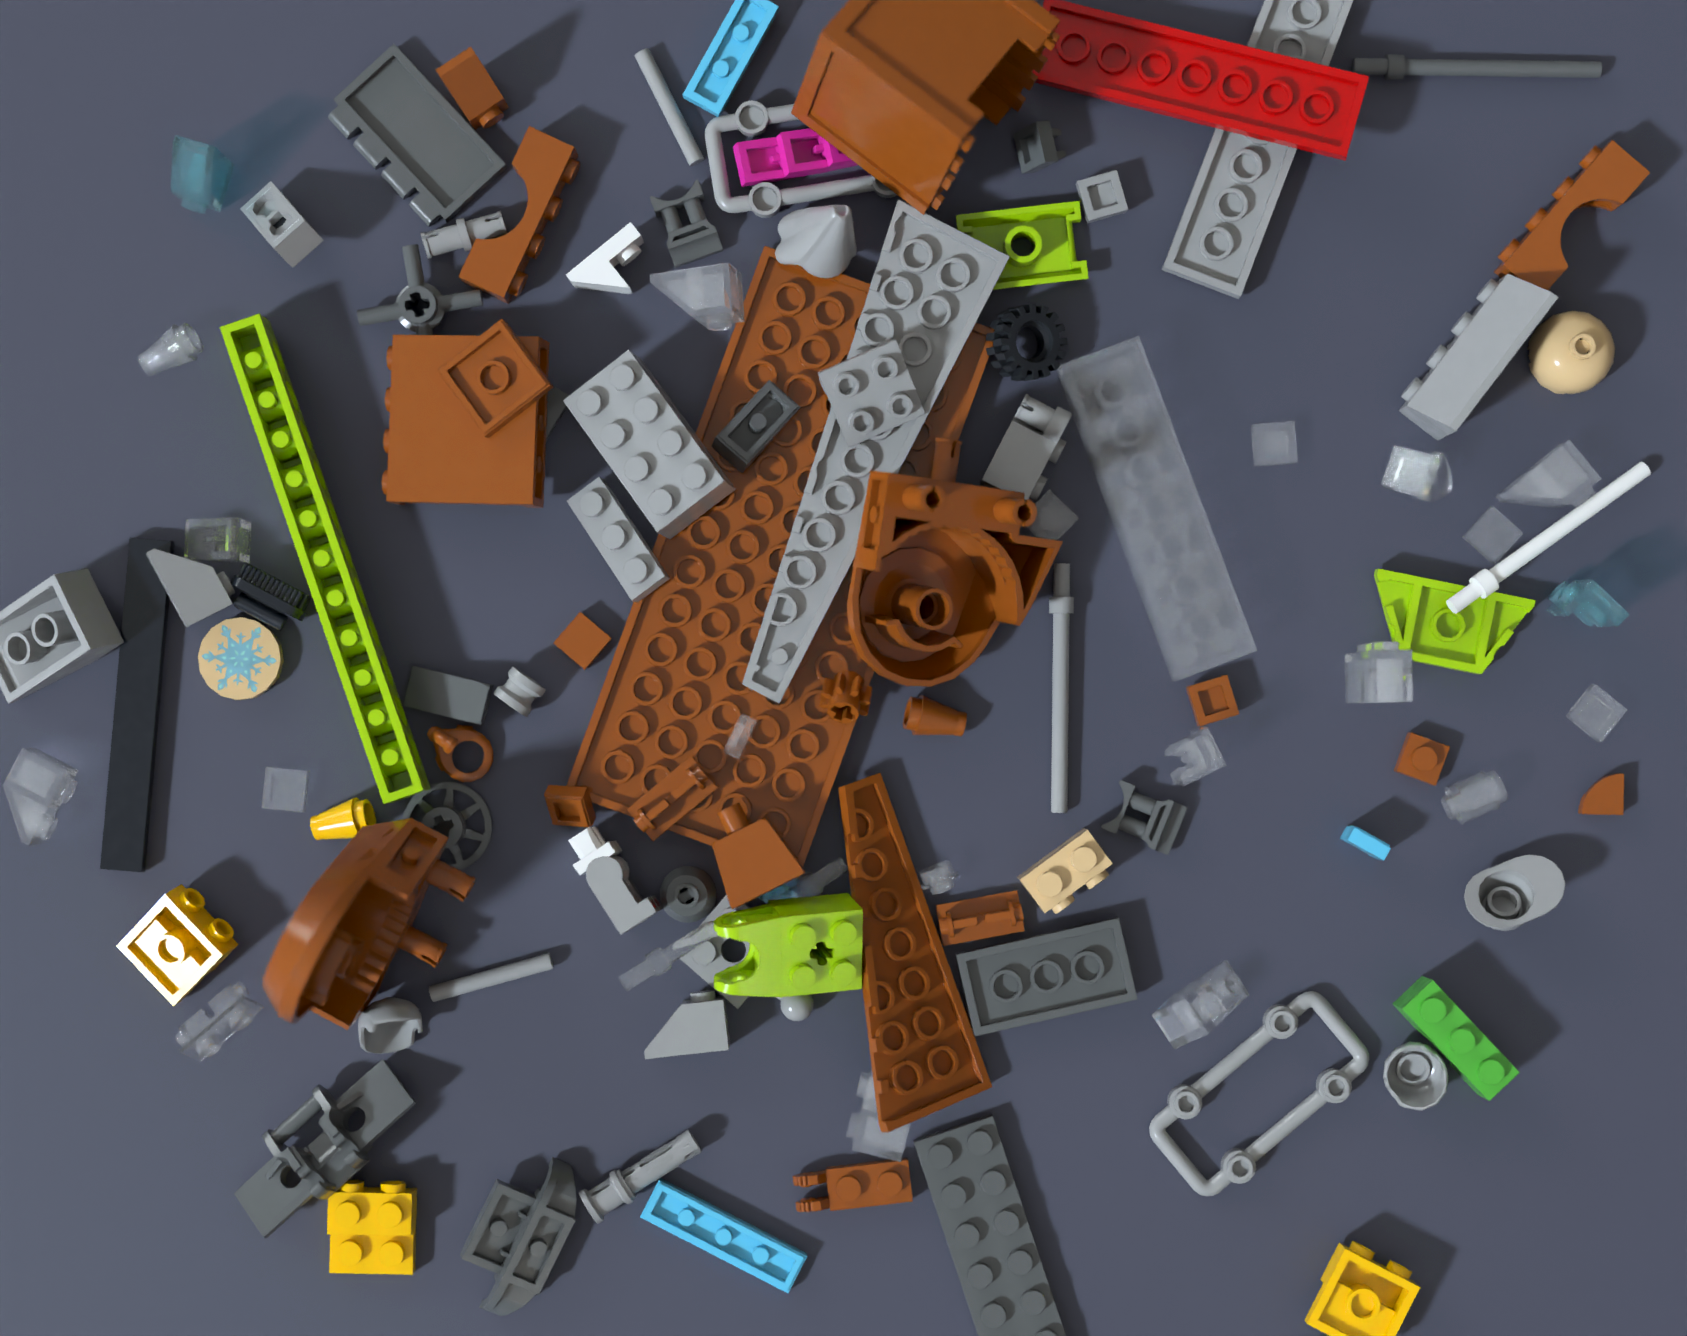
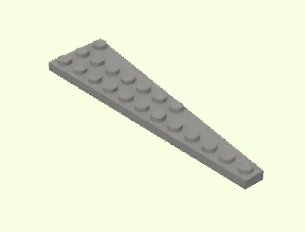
[742,199,1010,704]

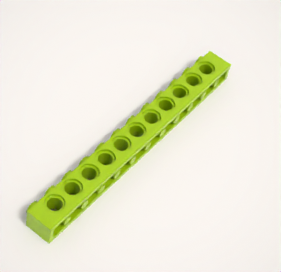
[220,313,431,804]

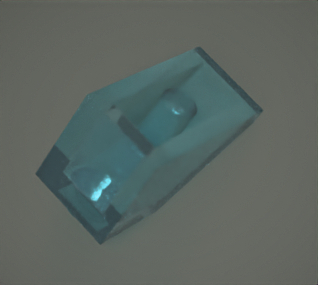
[171,135,234,214]

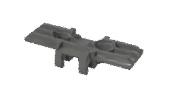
[234,1059,416,1238]

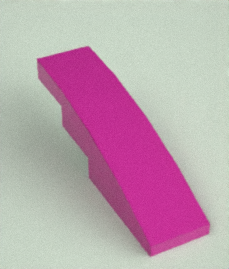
[733,128,858,187]

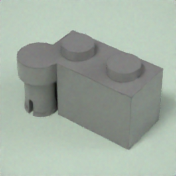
[980,393,1072,500]

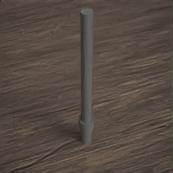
[1352,54,1602,80]

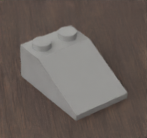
[0,569,124,704]

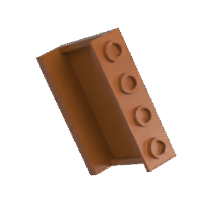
[382,335,550,508]

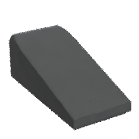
[712,380,800,473]
[403,666,494,725]

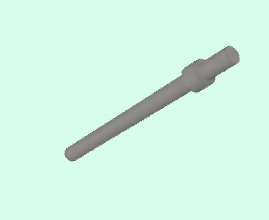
[1049,563,1074,813]

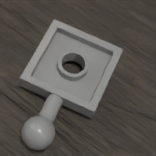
[675,894,814,1021]

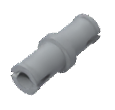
[420,211,507,259]

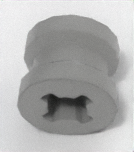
[493,666,546,717]

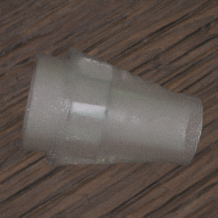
[138,323,204,377]

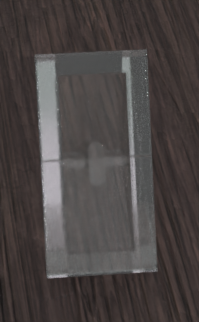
[184,517,251,563]

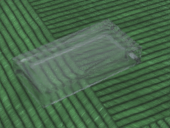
[724,714,759,760]

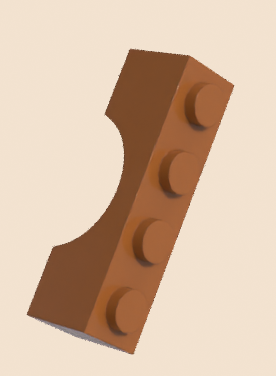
[458,126,581,304]
[1494,140,1650,290]

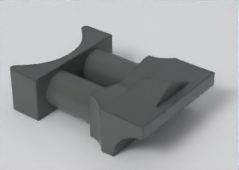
[650,180,724,268]
[1101,780,1188,855]

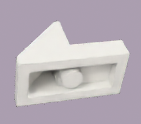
[566,222,644,294]

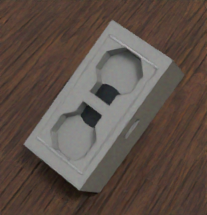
[240,181,324,268]

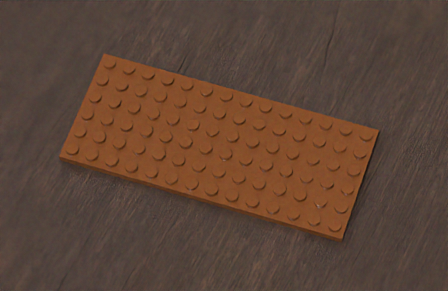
[566,246,995,878]

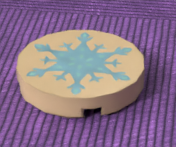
[198,617,284,700]

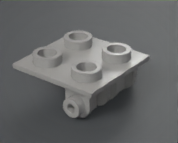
[818,339,925,448]

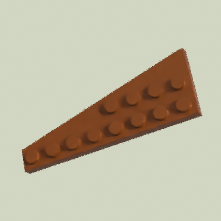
[838,773,992,1132]

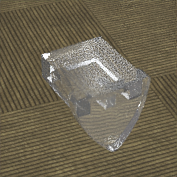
[1381,445,1452,501]

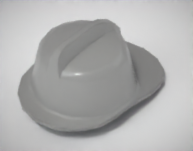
[1464,854,1565,931]

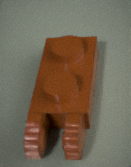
[793,1158,913,1212]

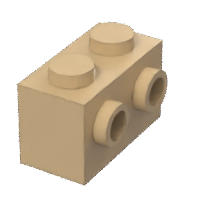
[1017,828,1113,914]

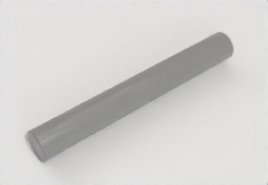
[634,48,704,166]
[429,953,554,1002]

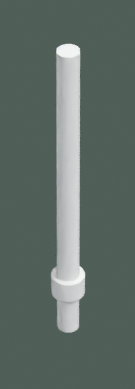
[1446,462,1651,614]

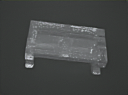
[1164,727,1226,786]

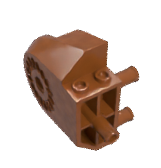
[847,437,1063,686]
[262,818,477,1030]

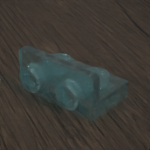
[1545,579,1629,627]

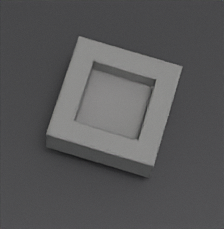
[1076,170,1128,224]

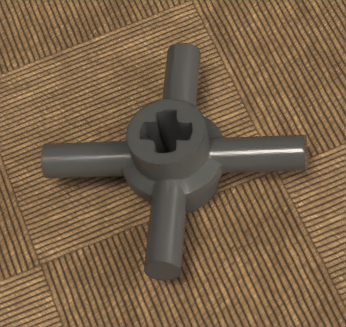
[357,244,484,335]

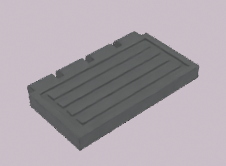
[328,44,508,227]

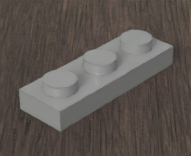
[567,477,670,603]

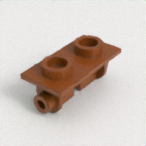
[626,756,718,841]
[936,890,1025,946]

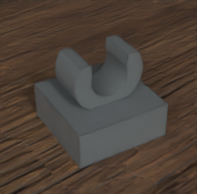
[1013,120,1066,174]

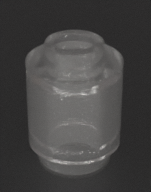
[1441,770,1508,824]

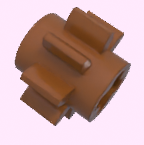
[819,671,873,723]

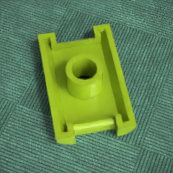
[956,201,1089,290]

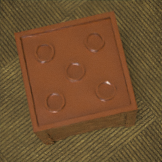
[791,0,1060,215]

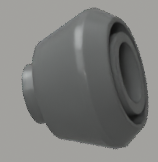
[660,866,716,923]

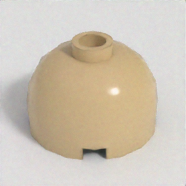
[1528,311,1615,394]

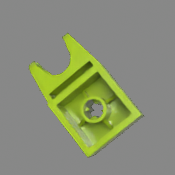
[714,893,863,997]

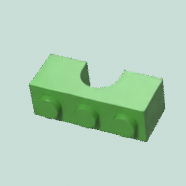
[1392,976,1520,1101]

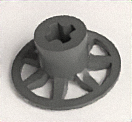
[403,781,492,870]

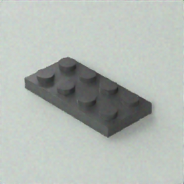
[955,917,1138,1036]

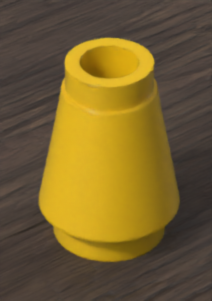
[310,797,376,840]

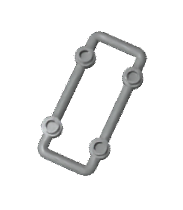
[705,101,897,218]
[1149,991,1370,1197]

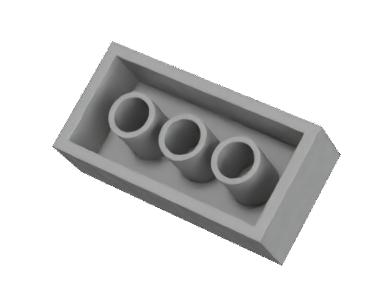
[563,350,736,539]

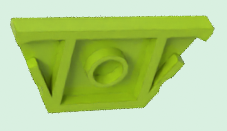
[1374,568,1536,674]

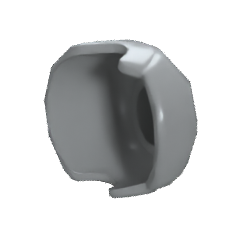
[358,997,422,1054]
[1383,1042,1448,1111]

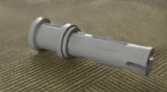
[579,1129,702,1224]

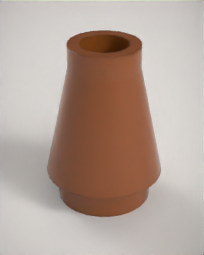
[903,695,967,737]

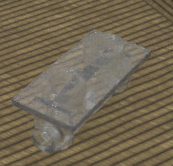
[175,981,264,1062]

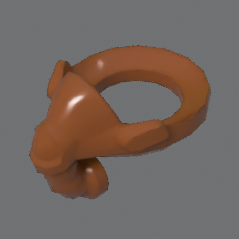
[427,724,493,782]

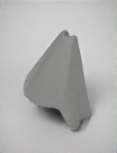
[775,205,857,278]

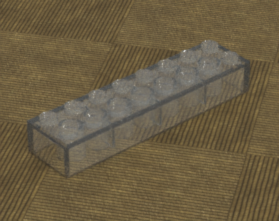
[1056,336,1258,681]

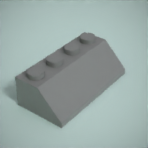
[1398,274,1559,441]

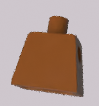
[712,803,806,909]

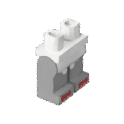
[568,826,663,935]

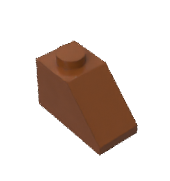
[436,47,509,130]

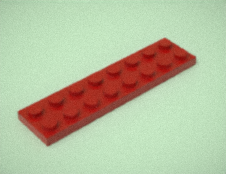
[1032,0,1369,161]

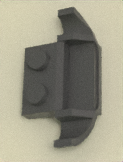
[460,1157,577,1316]

